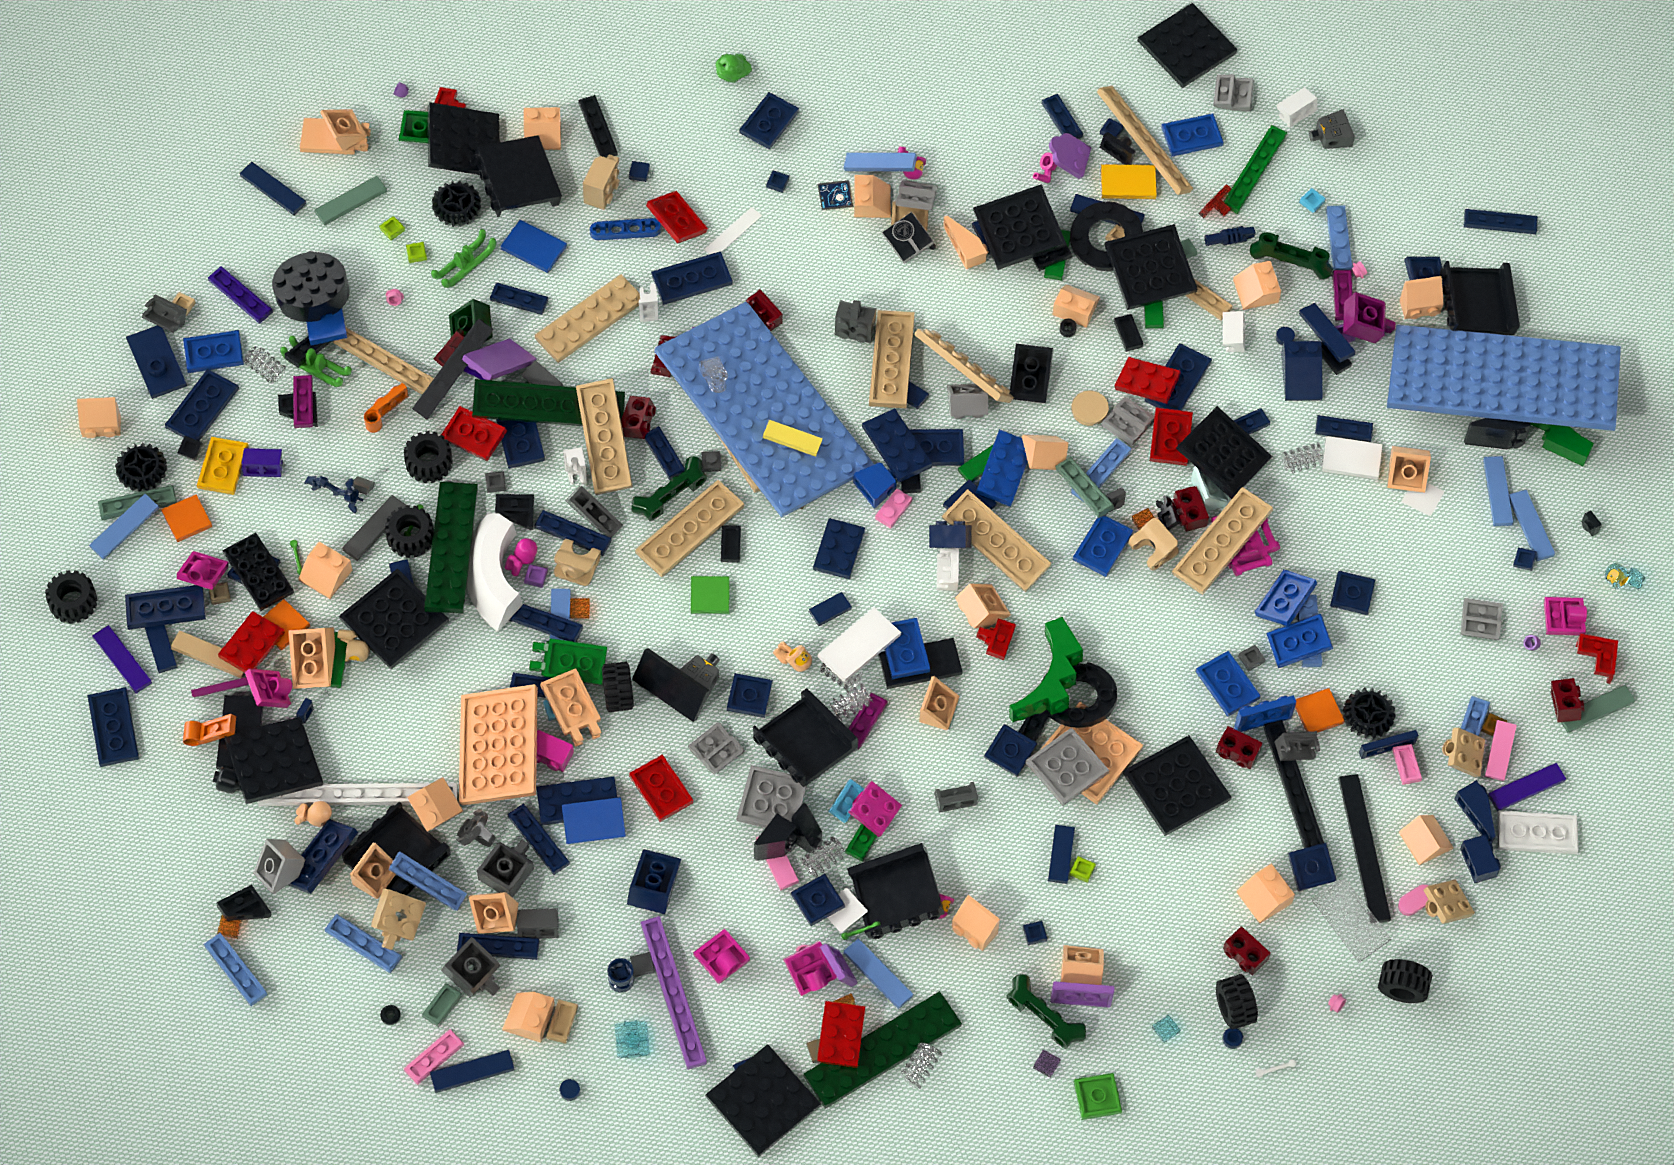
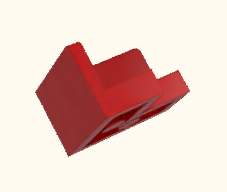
[1576,633,1619,684]

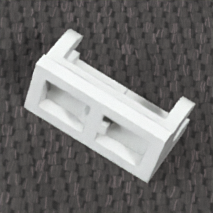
[1277,87,1317,127]
[639,284,658,322]
[1223,311,1245,353]
[563,447,587,484]
[936,548,959,591]

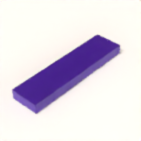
[208,266,273,324]
[92,625,152,694]
[1488,763,1566,812]

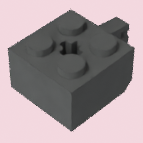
[835,300,877,343]
[477,840,534,898]
[441,937,500,998]

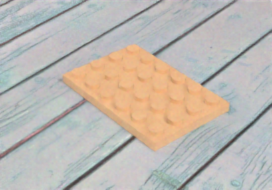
[459,684,538,806]

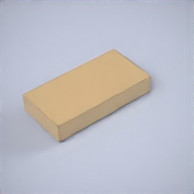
[546,1000,578,1044]

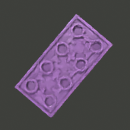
[462,338,537,380]

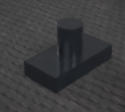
[1099,132,1136,165]

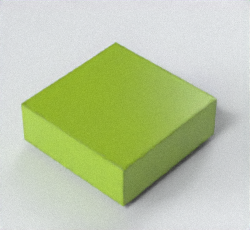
[379,216,405,241]
[406,242,427,263]
[1070,856,1096,883]

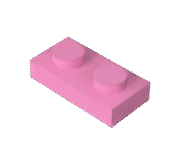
[875,489,912,528]

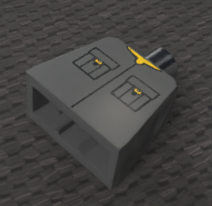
[1309,109,1355,149]
[680,653,720,703]

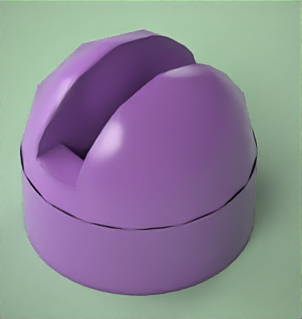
[394,82,409,98]
[1523,635,1541,651]

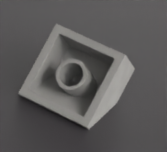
[947,384,988,419]
[253,839,305,894]

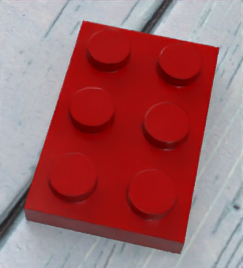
[646,191,708,244]
[1114,357,1181,404]
[441,406,507,462]
[1149,408,1193,466]
[218,611,285,673]
[629,754,694,822]
[817,1001,866,1068]

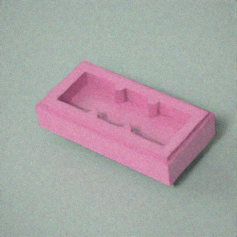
[1392,744,1422,785]

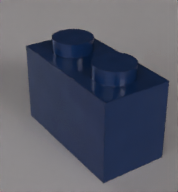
[929,521,972,548]
[1460,835,1501,884]

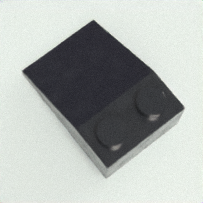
[1009,343,1054,404]
[1464,418,1531,450]

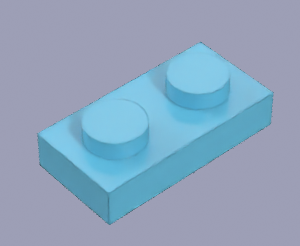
[828,779,864,823]

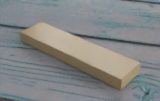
[171,630,245,678]

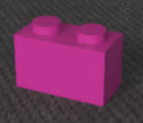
[537,730,574,772]

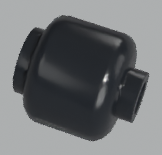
[213,766,240,794]

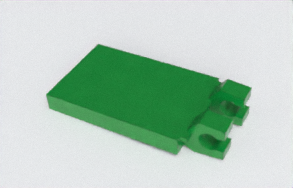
[529,638,607,686]

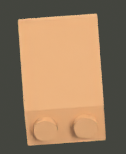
[289,627,335,689]

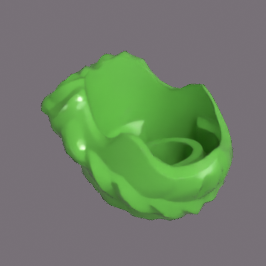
[715,53,752,83]

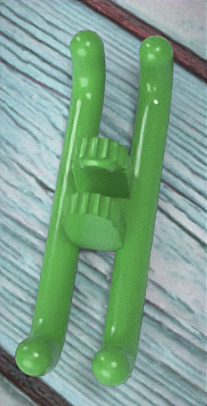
[431,229,496,288]
[280,335,352,387]

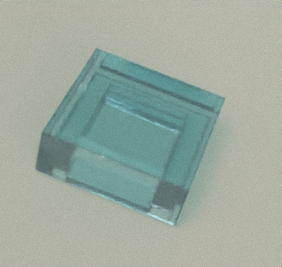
[1152,1014,1181,1043]

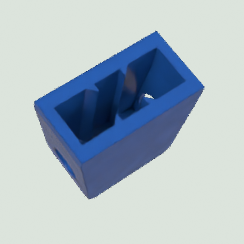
[853,463,896,508]

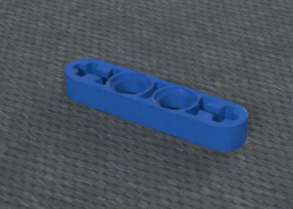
[590,218,661,240]

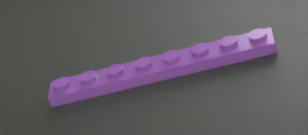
[640,916,707,1070]

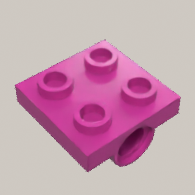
[177,551,229,590]
[1544,597,1587,635]
[245,668,292,708]
[848,781,902,837]
[693,929,750,984]
[783,941,837,996]

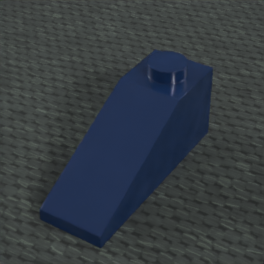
[1454,780,1496,843]

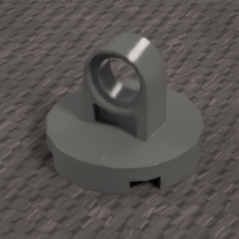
[456,809,496,847]

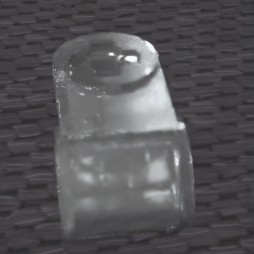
[699,356,728,393]

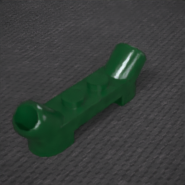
[1249,232,1333,280]
[631,456,707,521]
[1006,974,1086,1049]

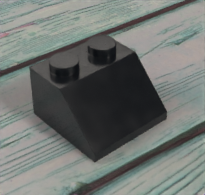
[754,813,798,861]

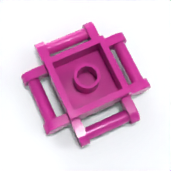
[1211,516,1281,576]

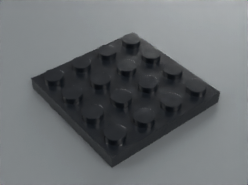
[1137,2,1238,88]
[427,102,500,175]
[973,184,1066,270]
[1104,224,1198,310]
[1176,406,1273,499]
[339,569,449,669]
[224,717,323,804]
[1123,735,1232,836]
[705,1044,821,1158]

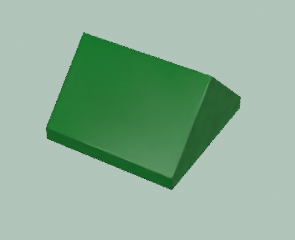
[399,110,428,144]

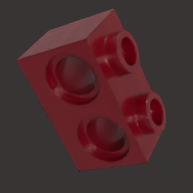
[621,396,656,439]
[1172,486,1209,532]
[1550,678,1584,723]
[1215,726,1263,770]
[1223,926,1271,976]

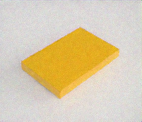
[1101,164,1157,199]
[197,437,249,495]

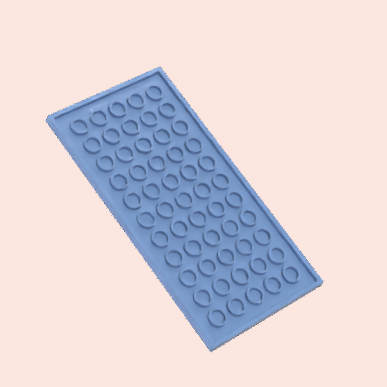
[654,302,874,518]
[1387,325,1621,431]

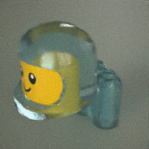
[1604,563,1646,590]

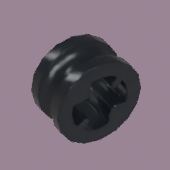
[1059,319,1077,337]

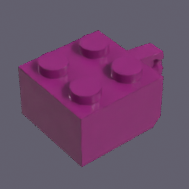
[1343,292,1396,344]

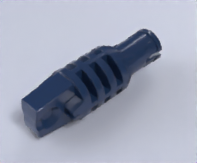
[1204,226,1256,246]

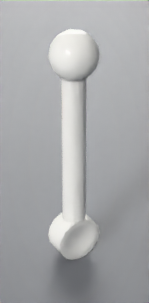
[1255,1059,1296,1078]

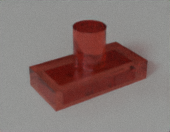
[1199,184,1231,218]

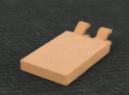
[300,118,371,155]
[540,669,601,747]

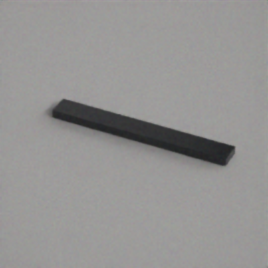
[1263,720,1324,848]
[1338,774,1391,924]

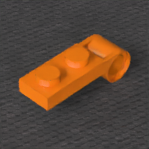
[364,383,409,433]
[183,714,236,746]

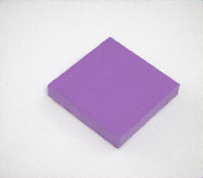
[820,943,858,987]

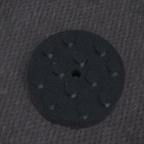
[272,251,350,322]

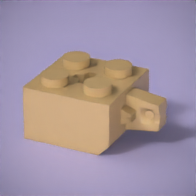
[583,154,620,210]
[371,888,426,950]

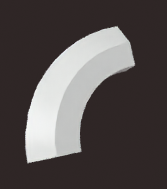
[467,513,523,632]

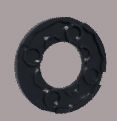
[1070,201,1143,271]
[1041,662,1117,728]

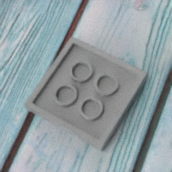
[1026,728,1109,806]
[737,765,807,828]

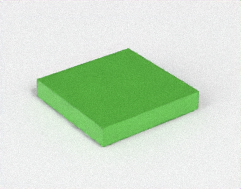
[691,576,729,614]
[1073,1073,1122,1120]

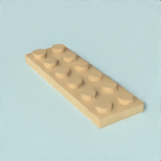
[535,274,640,363]
[869,310,915,408]
[914,328,1014,403]
[576,378,633,495]
[635,480,744,577]
[1172,487,1273,595]
[942,489,1051,593]

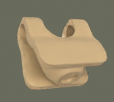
[1128,518,1179,571]
[554,539,601,586]

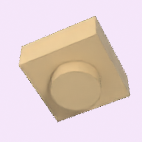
[172,292,196,316]

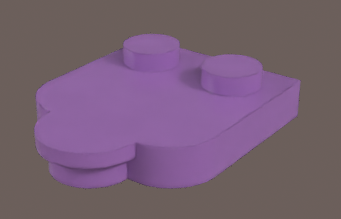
[1049,133,1092,179]

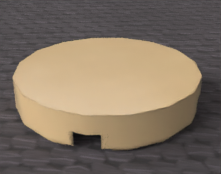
[1071,390,1109,426]

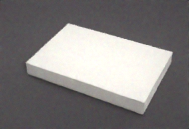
[1322,436,1382,480]

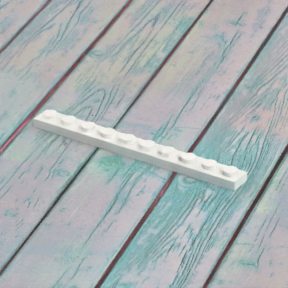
[258,783,458,806]

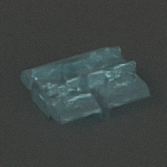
[615,1020,650,1058]

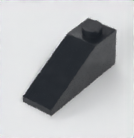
[792,803,823,854]

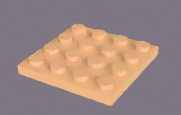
[1040,702,1143,804]

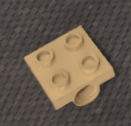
[1442,727,1485,777]
[1423,879,1475,924]

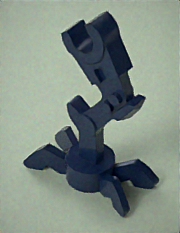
[304,476,364,514]

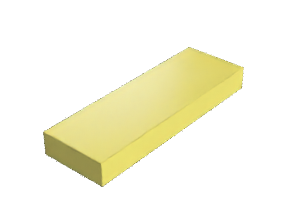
[763,420,822,457]

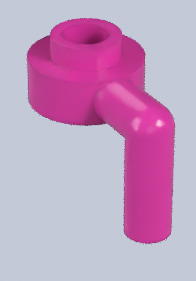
[1033,152,1057,183]

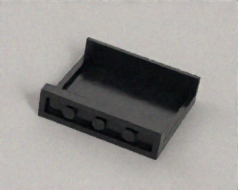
[473,135,562,217]
[1440,261,1520,335]
[753,688,858,787]
[342,801,451,896]
[847,843,945,939]

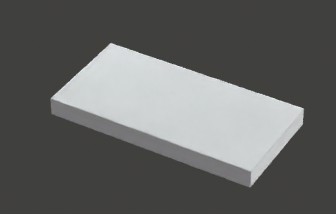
[818,607,901,683]
[1497,811,1578,854]

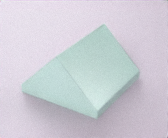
[1191,466,1230,511]

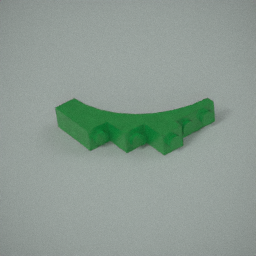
[1529,422,1594,466]
[1009,617,1083,723]

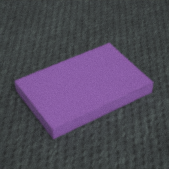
[1050,981,1114,1008]

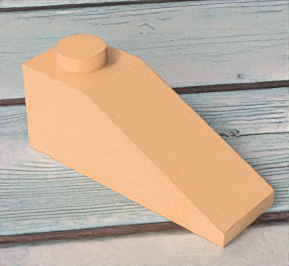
[943,216,988,269]

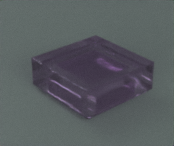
[1033,1050,1061,1078]

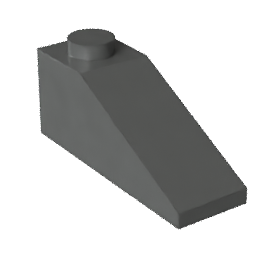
[565,486,623,538]

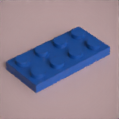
[975,429,1028,507]

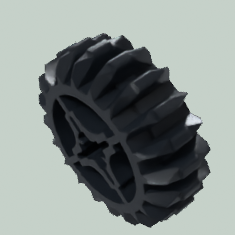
[432,180,481,227]
[115,442,167,492]
[1343,687,1396,739]

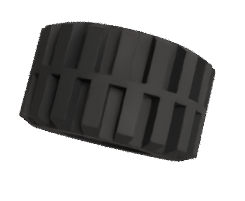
[404,431,453,483]
[385,505,434,558]
[45,570,98,624]
[602,661,634,712]
[1378,959,1433,1003]
[1216,974,1258,1029]

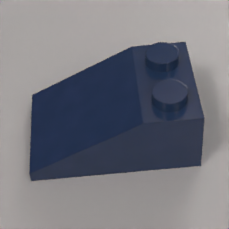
[1281,341,1323,401]
[626,849,681,914]

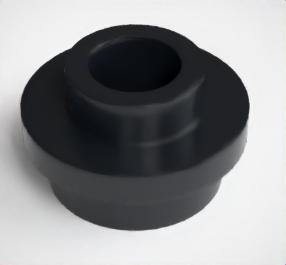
[380,1005,401,1025]

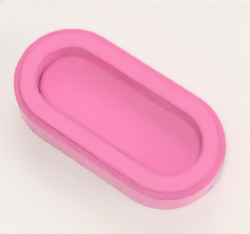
[1398,885,1428,916]

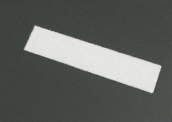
[704,207,762,254]

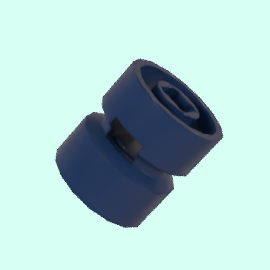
[607,958,634,993]

